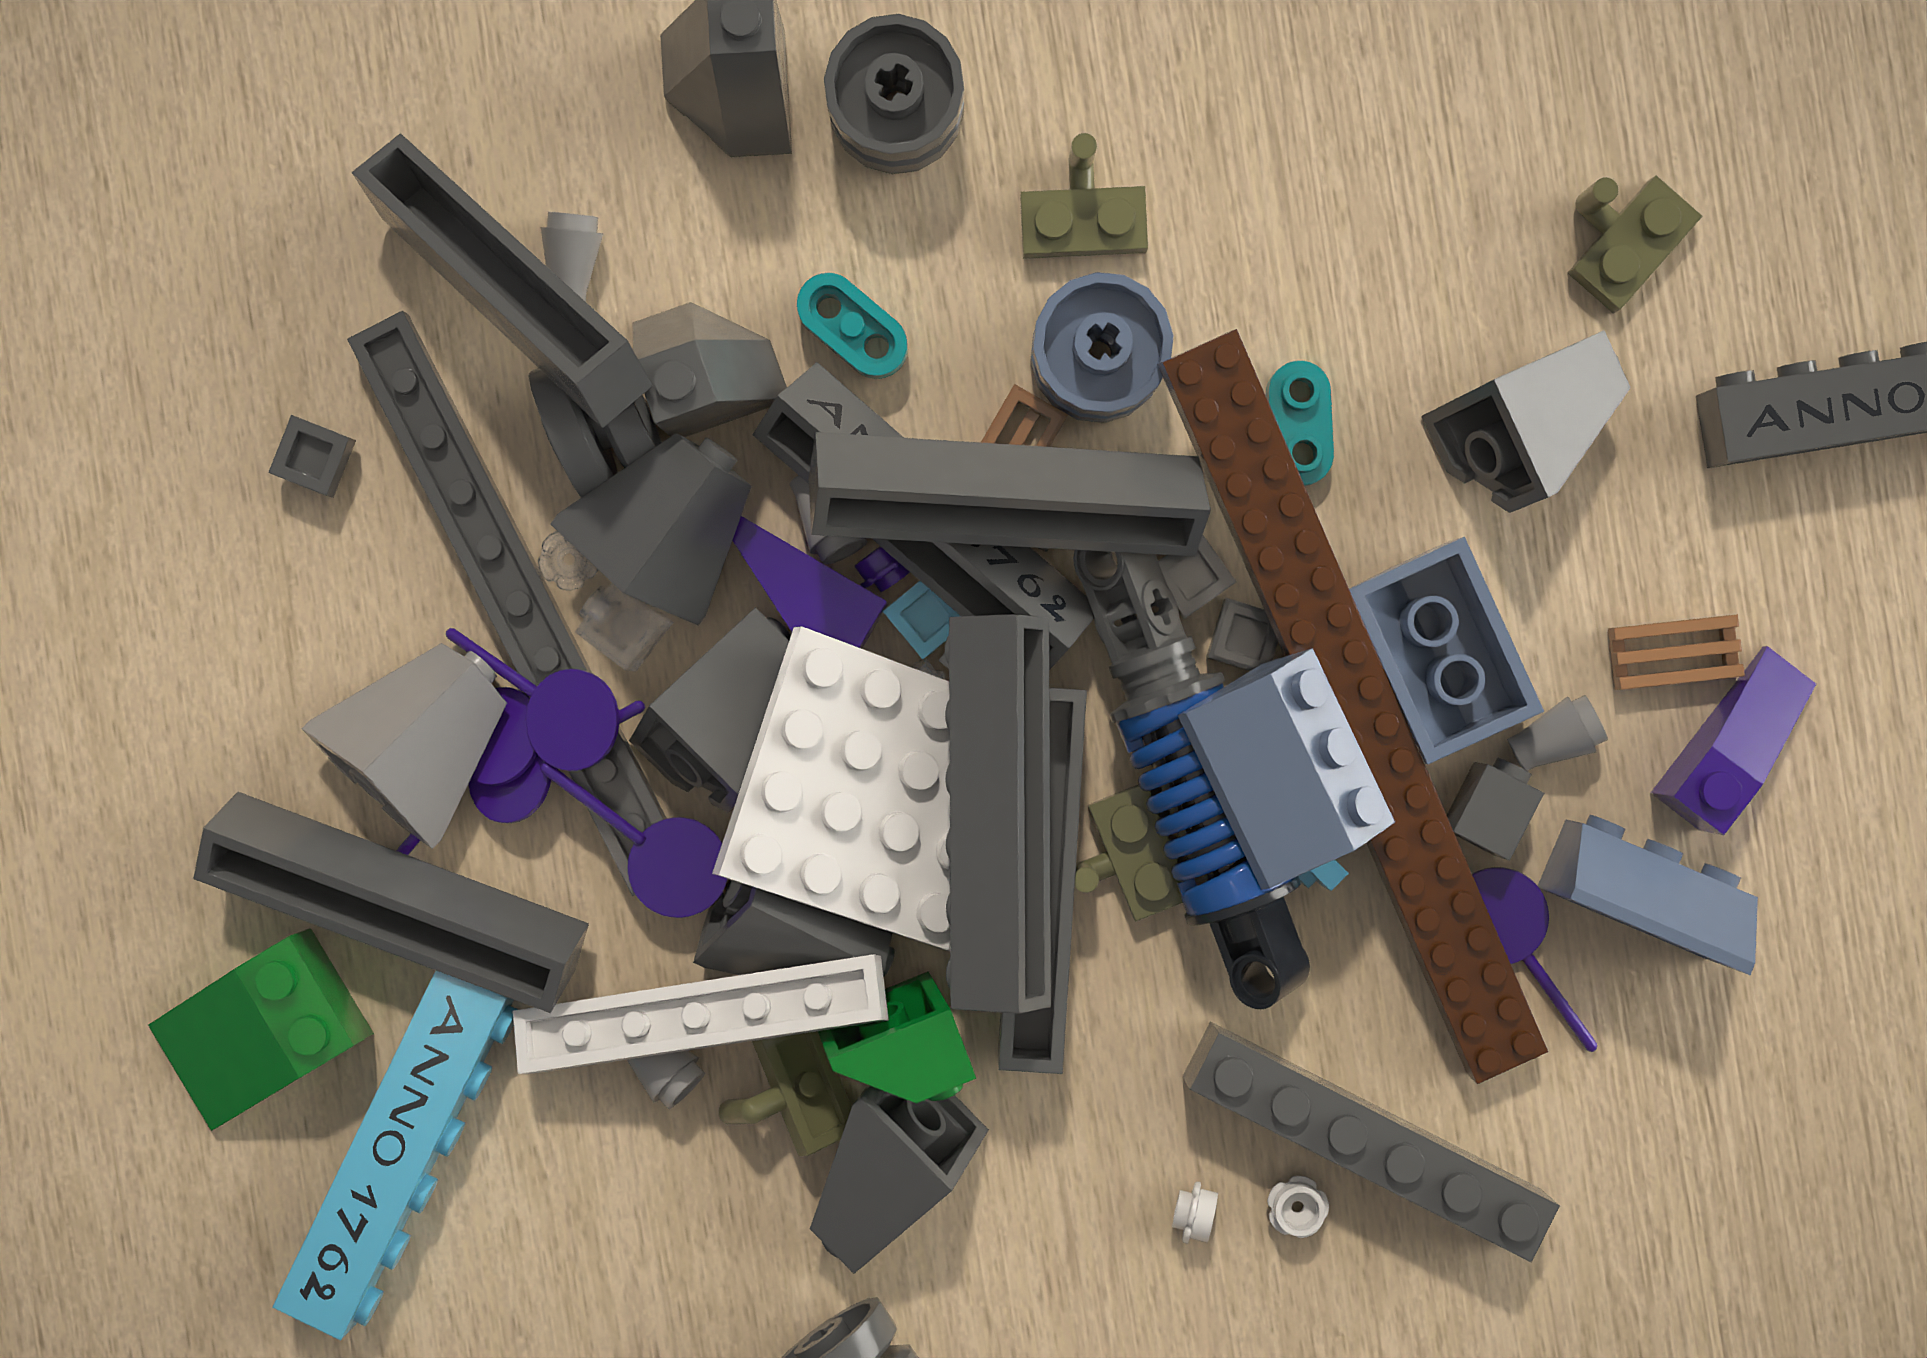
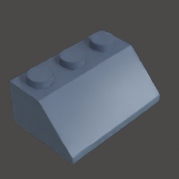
[1349,537,1545,765]
[1178,648,1395,890]
[1538,815,1758,975]

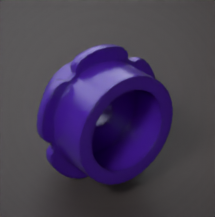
[854,546,910,592]

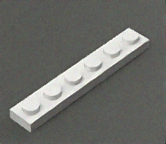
[513,954,889,1074]

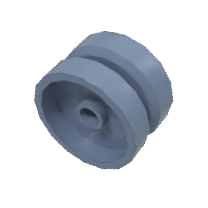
[1030,272,1174,423]

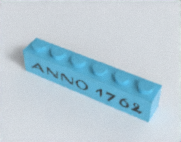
[272,971,518,1341]

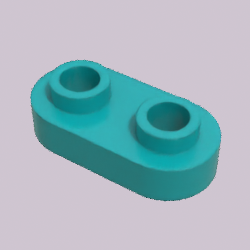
[797,273,908,379]
[1265,361,1334,487]

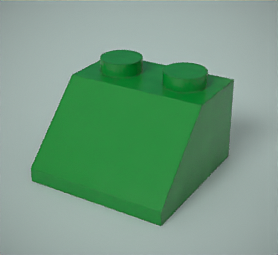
[818,971,976,1103]

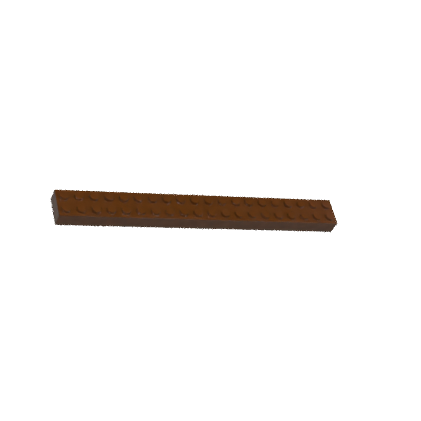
[1157,329,1548,1084]

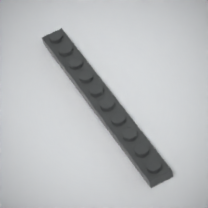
[347,310,667,896]

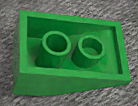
[148,928,374,1131]

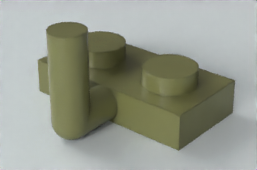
[1020,133,1148,259]
[1568,175,1703,314]
[1075,784,1183,922]
[719,1031,852,1156]

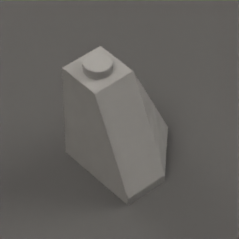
[301,643,507,849]

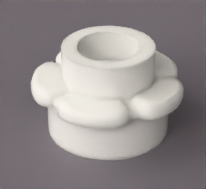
[1267,1176,1329,1238]
[1172,1182,1218,1244]

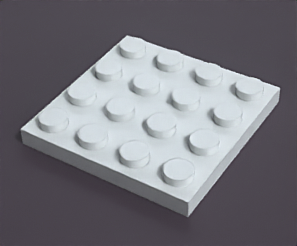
[712,626,950,951]

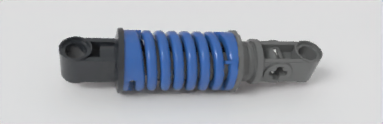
[1073,550,1310,1009]

